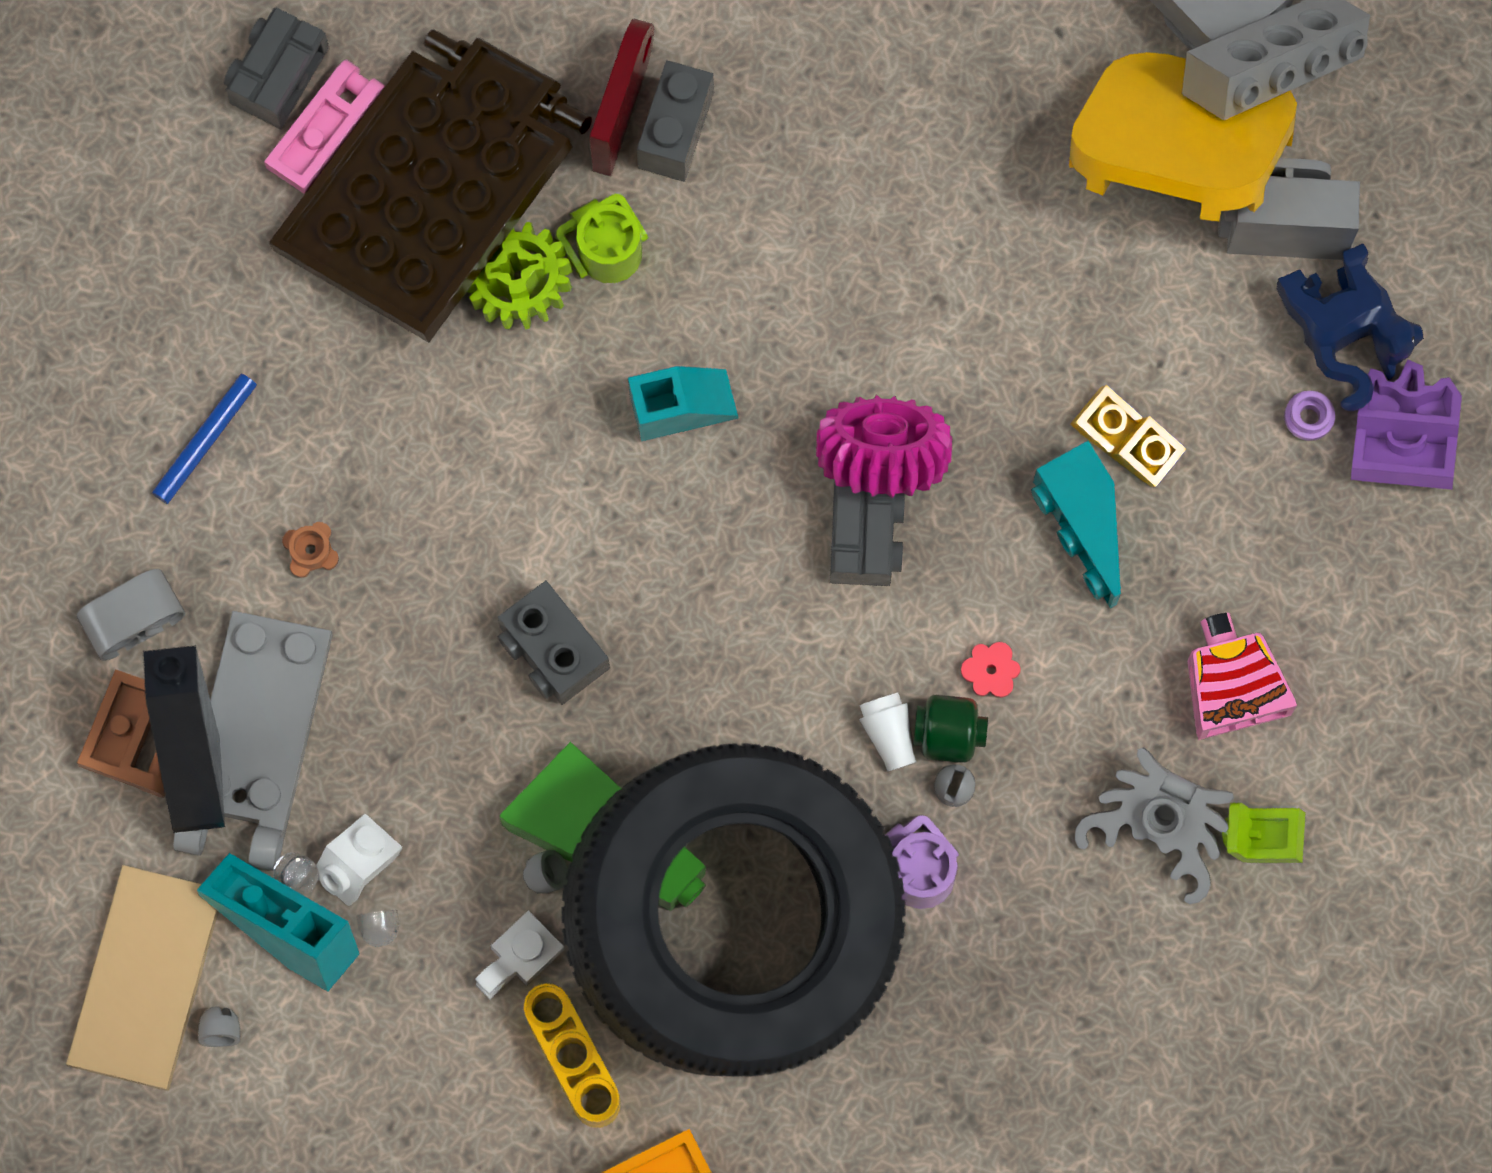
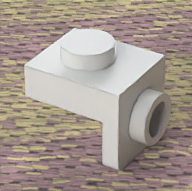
[313,814,403,906]

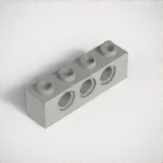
[1182,0,1370,120]

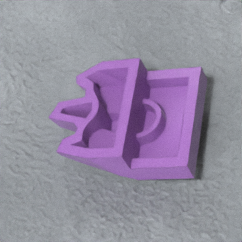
[1351,360,1462,490]

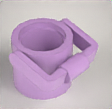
[884,815,959,909]

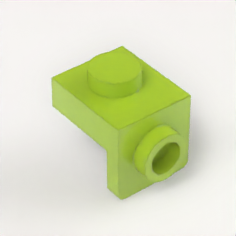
[1222,803,1305,863]

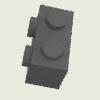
[497,580,610,705]

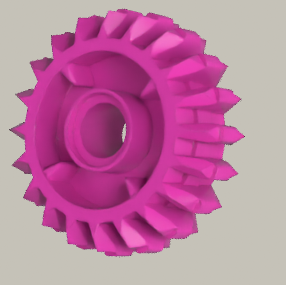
[816,395,952,498]

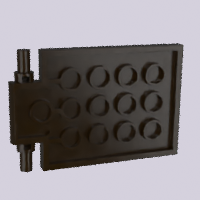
[269,29,592,343]

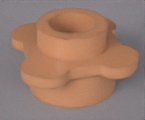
[282,522,339,578]

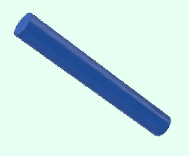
[152,373,257,504]

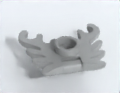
[1075,747,1234,905]

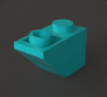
[628,366,738,442]

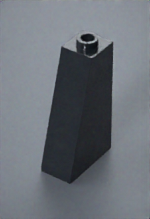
[143,645,225,833]

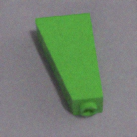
[499,742,706,911]

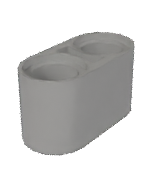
[76,569,185,661]

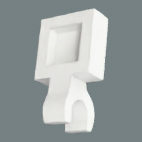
[475,910,564,1000]

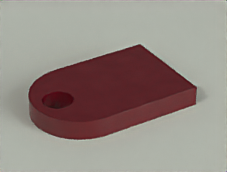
[590,18,654,176]

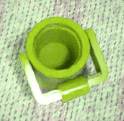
[555,194,649,283]

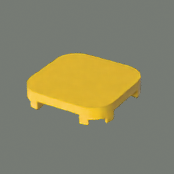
[1069,52,1297,222]

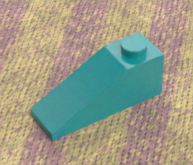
[197,853,360,992]

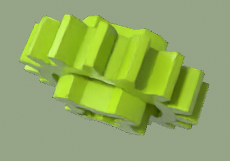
[467,222,573,330]

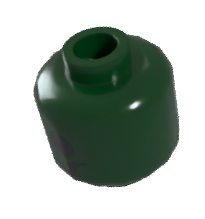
[913,695,988,763]

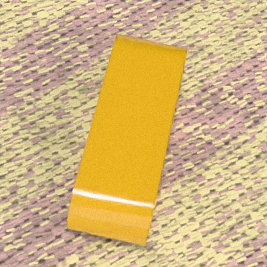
[523,983,621,1128]

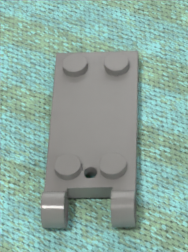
[174,611,333,871]

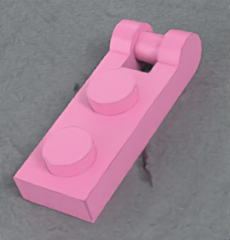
[264,60,385,194]

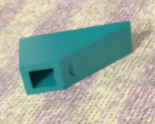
[1031,440,1121,608]

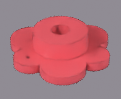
[961,642,1020,698]

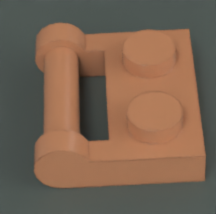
[77,669,165,798]

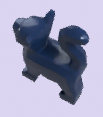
[1276,244,1424,411]

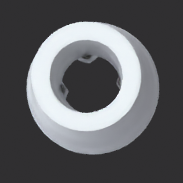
[859,693,916,772]

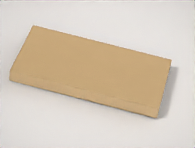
[66,865,218,1091]

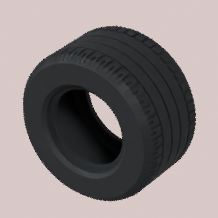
[562,743,906,1077]

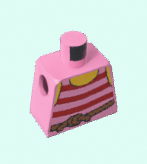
[1188,613,1297,740]

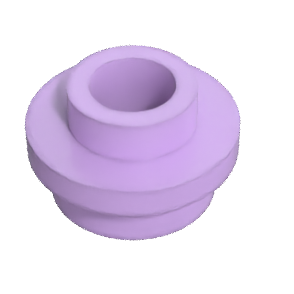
[1284,391,1335,441]

